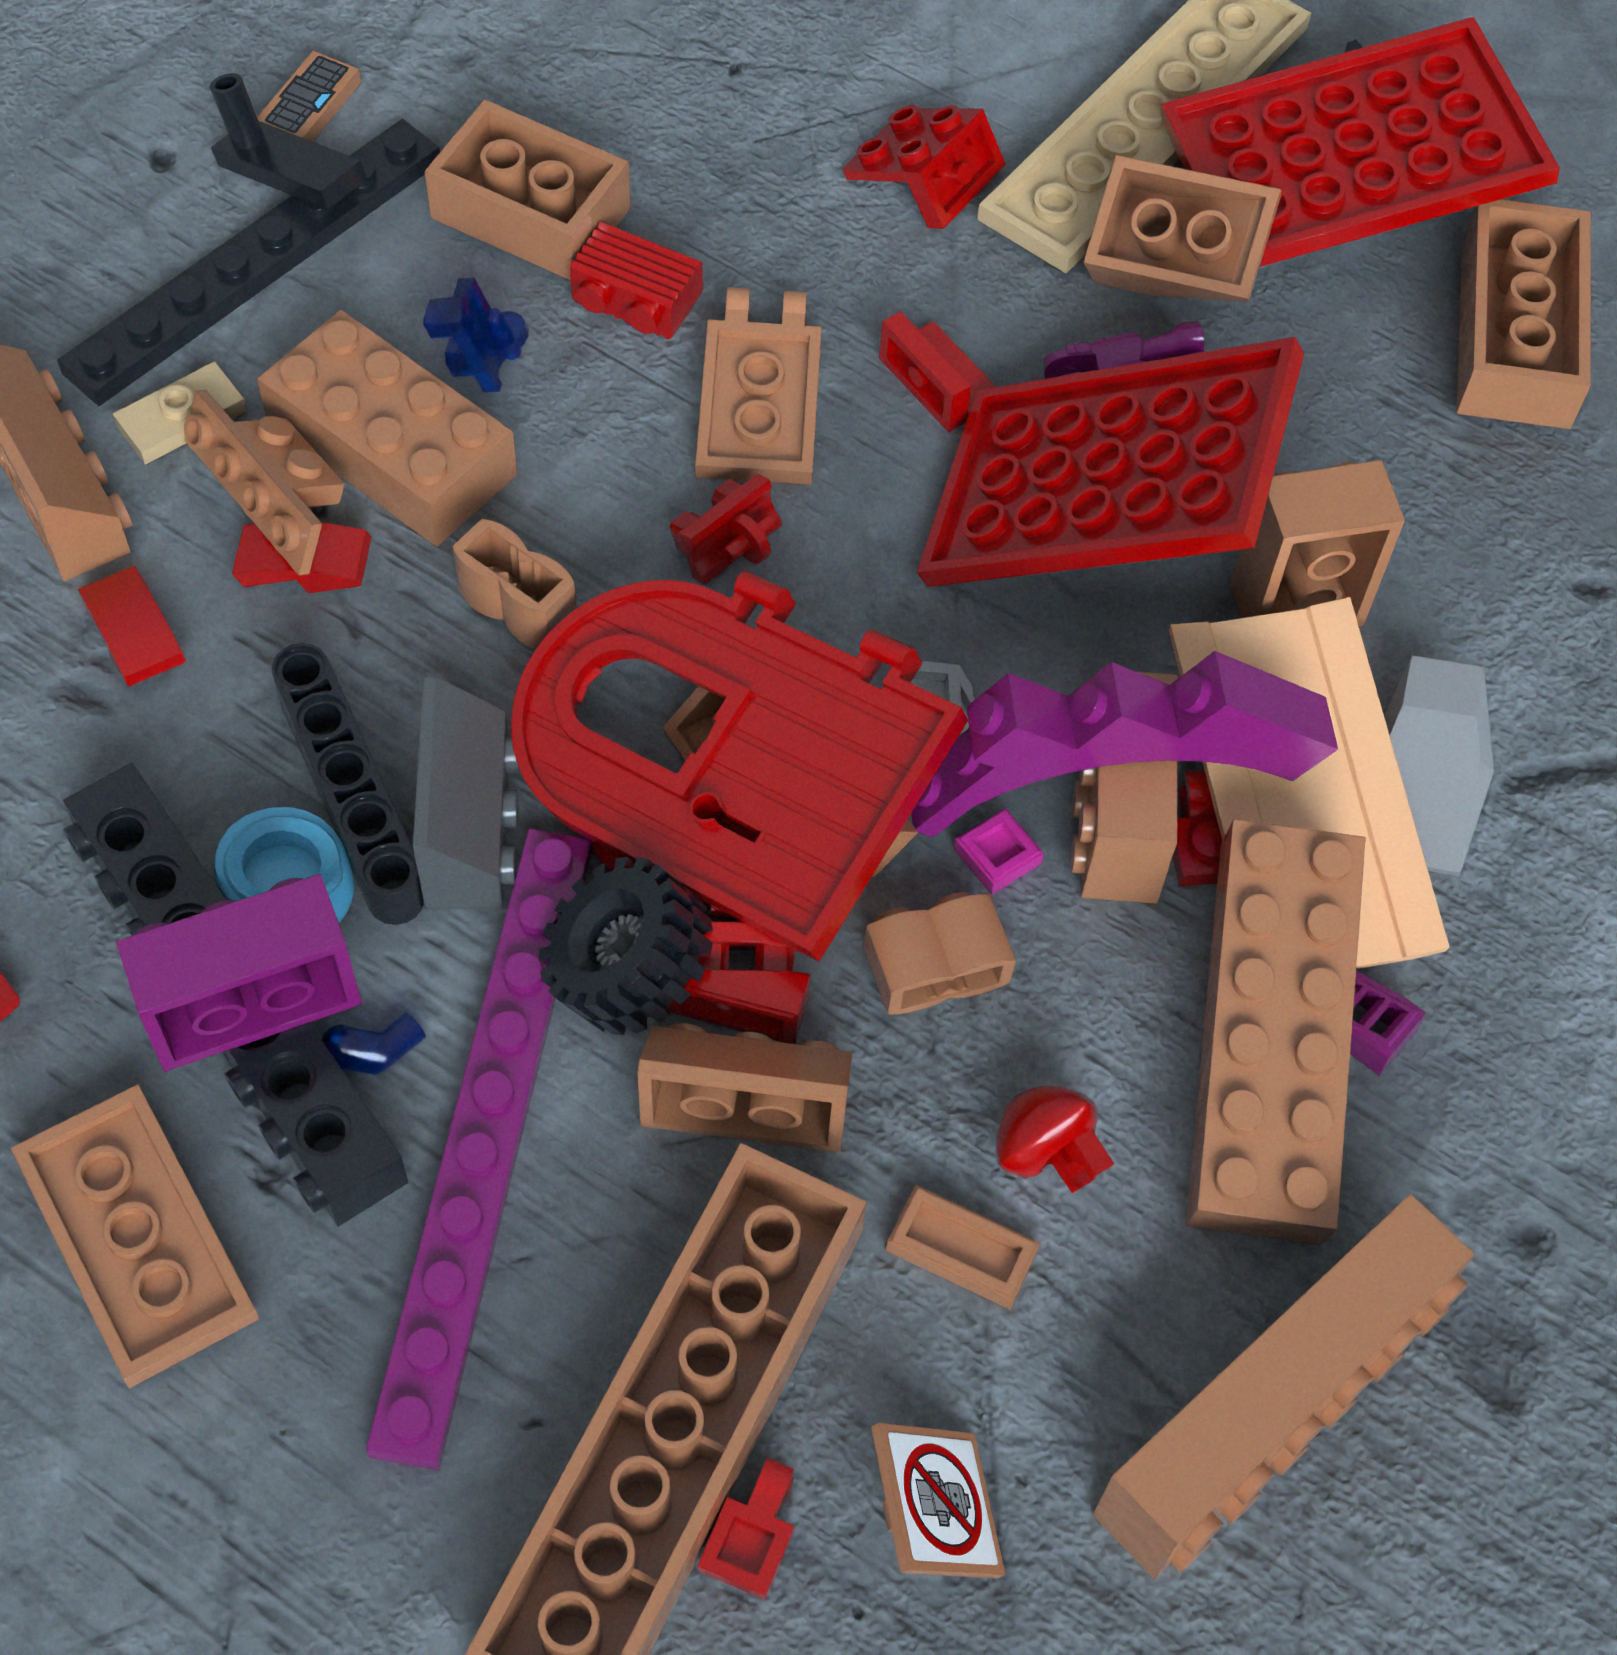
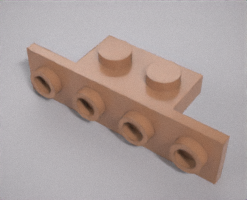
[184,389,345,575]

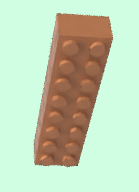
[465,1143,867,1655]

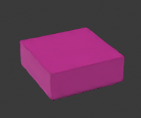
[953,808,1044,895]

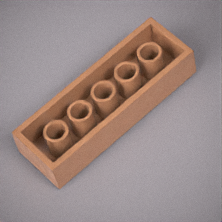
[1185,819,1366,1245]
[1093,1193,1475,1580]

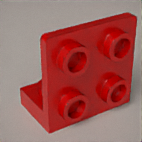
[842,105,1006,229]

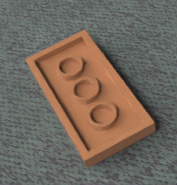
[10,1084,260,1389]

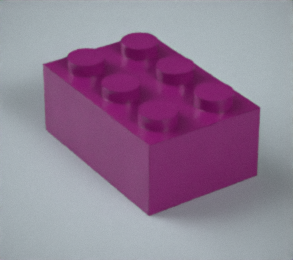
[115,874,362,1072]

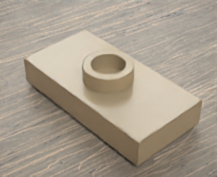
[112,361,247,465]

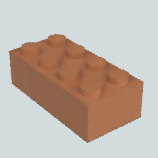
[1456,199,1591,429]
[257,309,518,547]

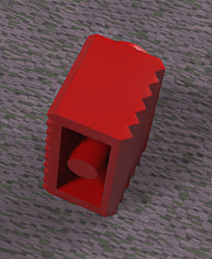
[570,221,703,340]

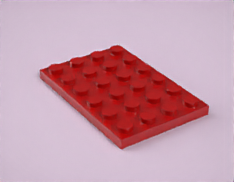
[1161,17,1560,267]
[916,337,1304,587]

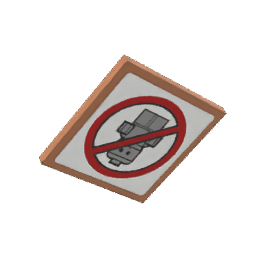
[871,1423,1006,1578]

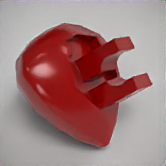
[995,1085,1114,1194]

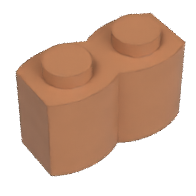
[452,519,576,650]
[863,892,1016,1015]

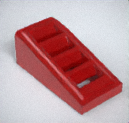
[669,970,811,1044]

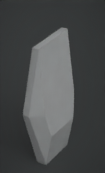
[1384,655,1494,876]

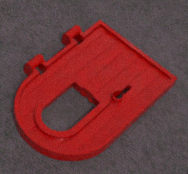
[511,570,968,962]

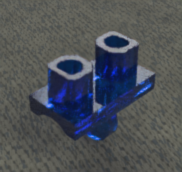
[423,277,529,392]

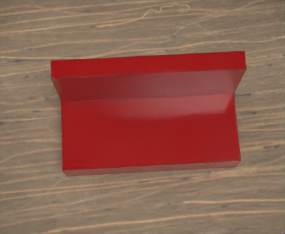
[879,311,996,432]

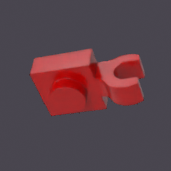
[1173,770,1222,887]
[697,1458,794,1601]

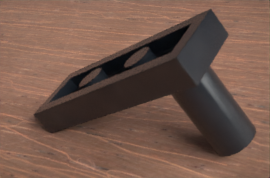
[210,73,367,210]

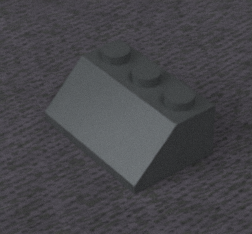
[413,677,520,909]

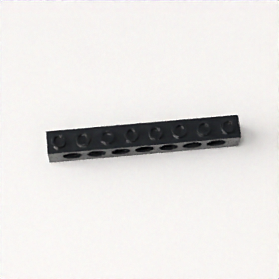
[63,762,408,1227]

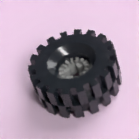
[539,857,713,1035]

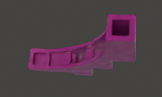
[911,651,1339,837]

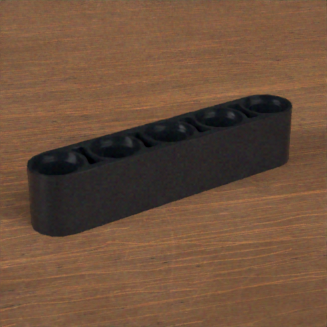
[272,643,424,925]

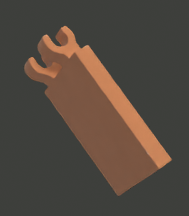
[695,287,822,485]

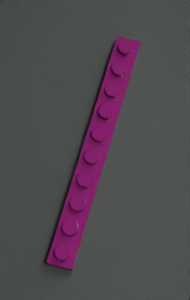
[366,829,592,1470]

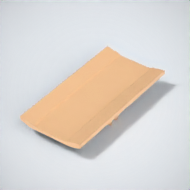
[1168,597,1450,969]

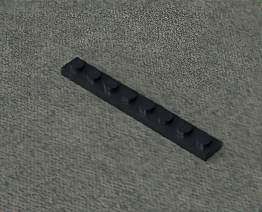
[57,118,440,406]

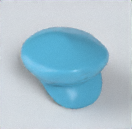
[213,807,354,923]

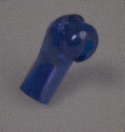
[321,1012,426,1075]

